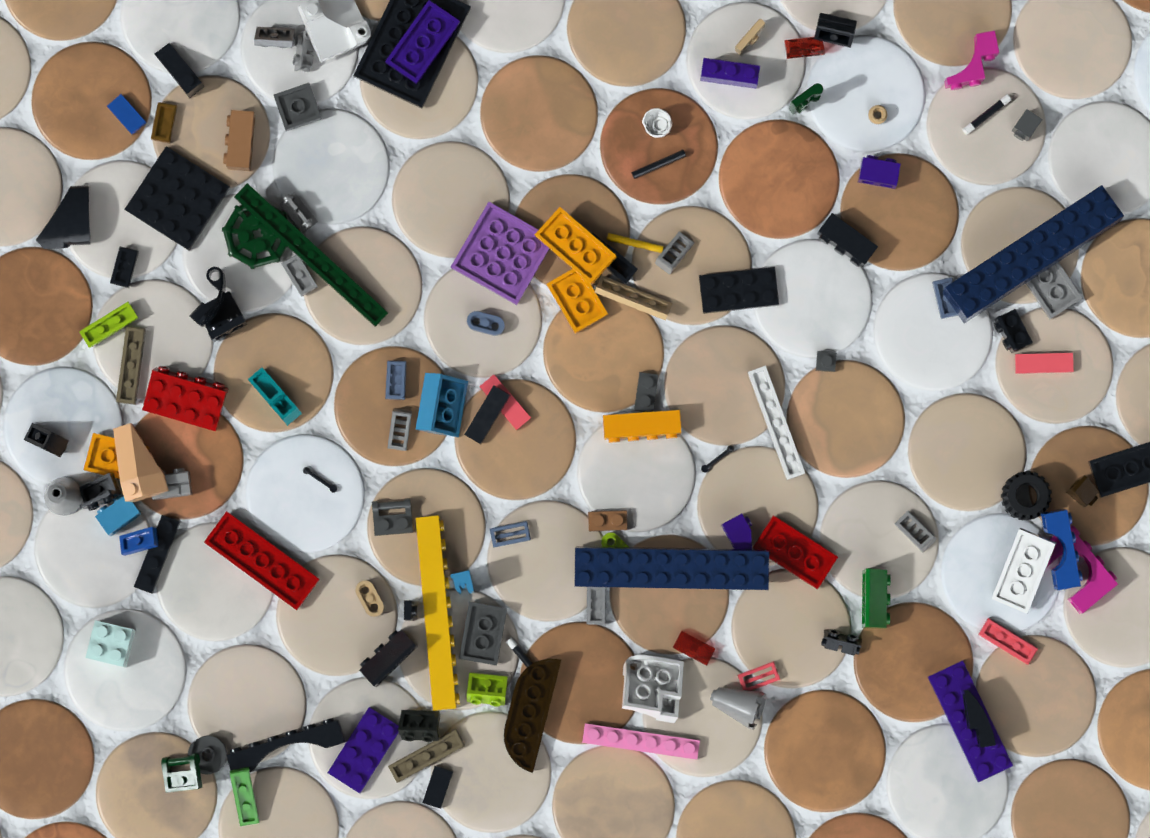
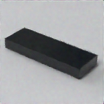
[464,385,511,445]

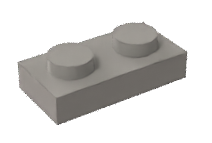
[281,255,318,297]

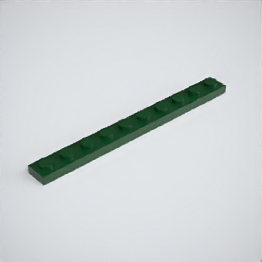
[234,183,388,327]

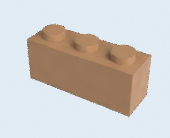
[223,110,256,171]

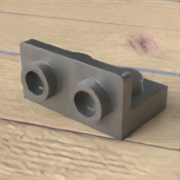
[254,27,295,48]

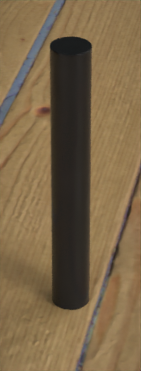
[631,150,686,179]

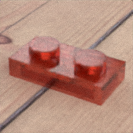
[784,37,825,59]
[673,631,715,666]

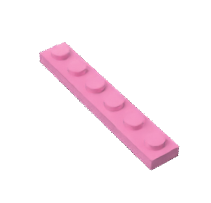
[582,724,700,760]

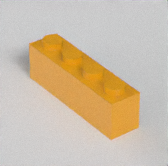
[603,410,681,443]

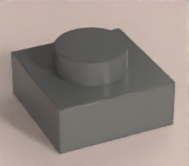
[816,351,837,372]

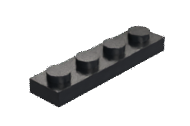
[134,515,181,594]

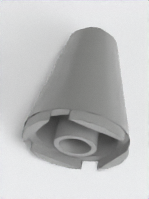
[44,477,83,516]
[710,687,766,730]

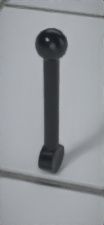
[701,445,734,473]
[303,467,337,493]

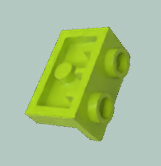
[467,673,508,707]

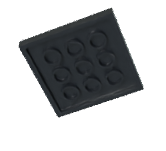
[124,146,230,251]

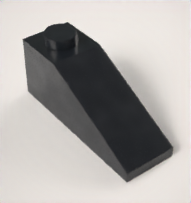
[154,43,204,99]

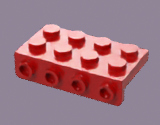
[142,366,229,431]

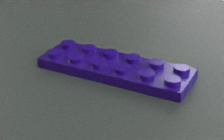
[928,660,1013,782]

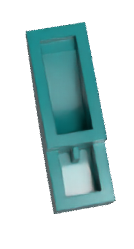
[248,367,302,426]

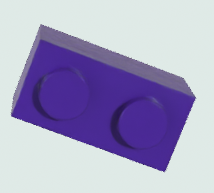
[858,155,901,189]

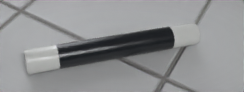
[962,94,1011,135]
[506,637,533,667]

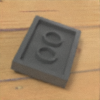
[459,602,507,666]

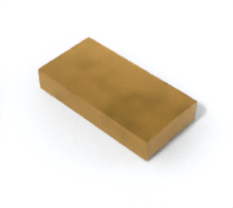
[151,102,177,143]

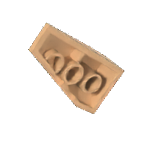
[113,423,169,502]

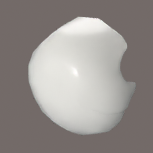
[642,108,672,138]

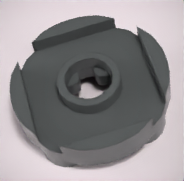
[188,736,227,775]

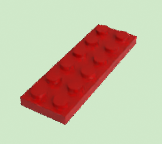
[204,511,320,610]

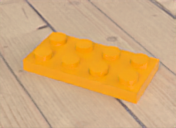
[534,207,617,285]

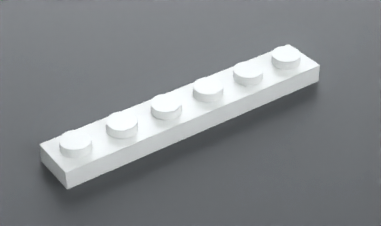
[747,366,805,480]

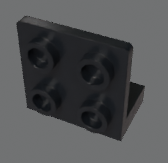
[205,291,248,342]

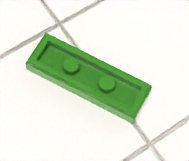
[230,767,259,827]

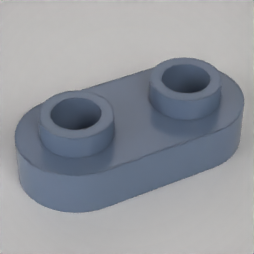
[467,311,505,336]

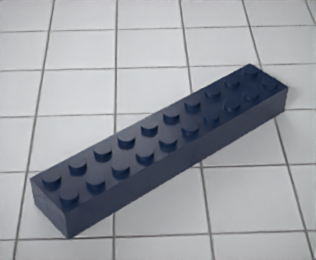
[942,185,1124,324]
[575,546,769,590]

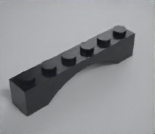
[226,718,346,772]

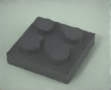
[273,83,322,131]

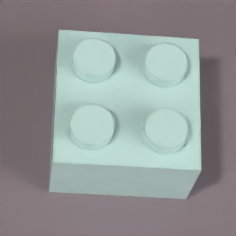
[85,620,135,667]

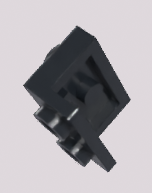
[79,473,121,511]

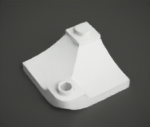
[298,0,371,62]
[622,655,684,723]

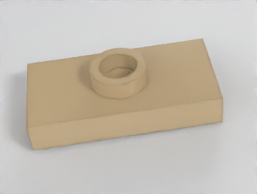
[735,19,765,55]

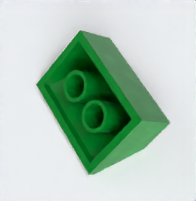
[862,568,891,629]

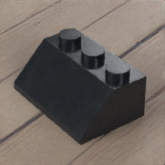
[359,630,418,687]

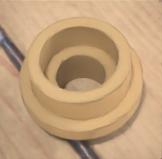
[868,105,887,124]

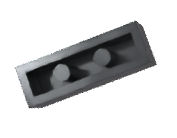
[817,213,878,267]

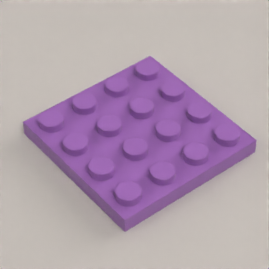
[451,202,549,305]

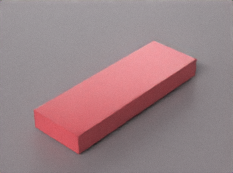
[1015,353,1074,374]
[479,375,531,430]
[978,618,1038,665]

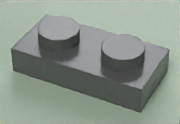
[634,372,658,412]

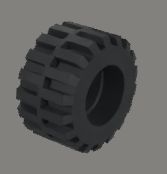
[1001,471,1052,521]

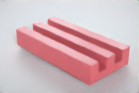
[737,661,780,691]

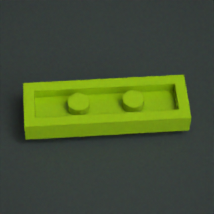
[79,302,139,348]

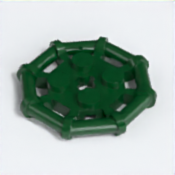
[222,205,287,269]

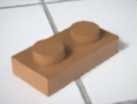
[588,511,627,532]

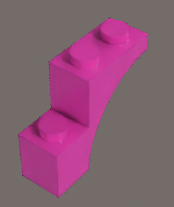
[944,31,999,90]

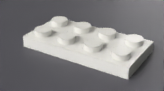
[991,528,1056,614]

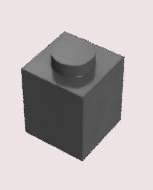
[1012,109,1043,141]

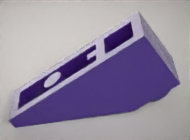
[721,513,752,549]

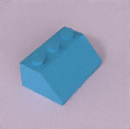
[416,373,468,438]

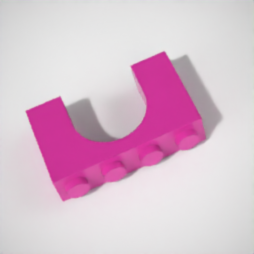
[1046,525,1118,614]

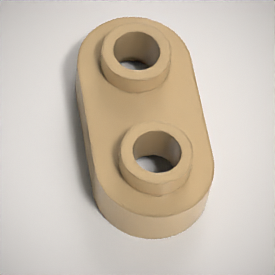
[355,580,384,617]

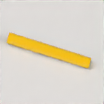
[607,233,664,253]

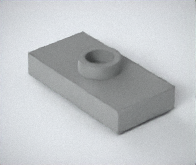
[587,587,606,625]

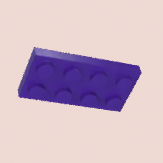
[385,0,460,84]
[327,707,399,793]

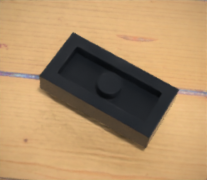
[404,600,417,621]

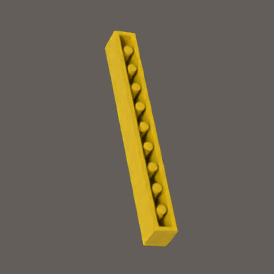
[416,516,460,711]

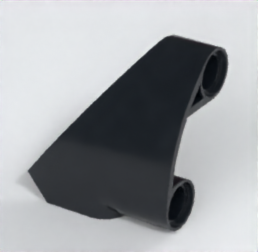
[36,185,90,249]
[189,267,226,327]

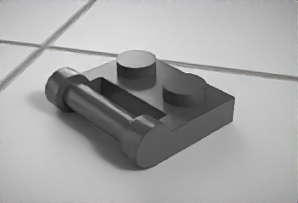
[372,498,413,536]

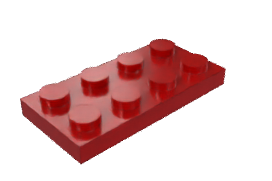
[753,515,838,590]

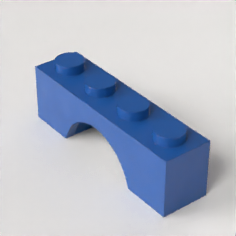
[1041,509,1083,590]

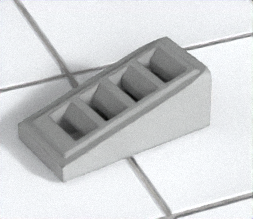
[655,231,694,274]
[387,409,412,451]
[895,511,936,553]

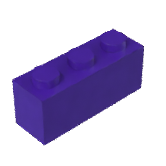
[700,58,760,89]

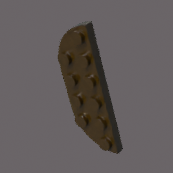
[504,658,561,773]

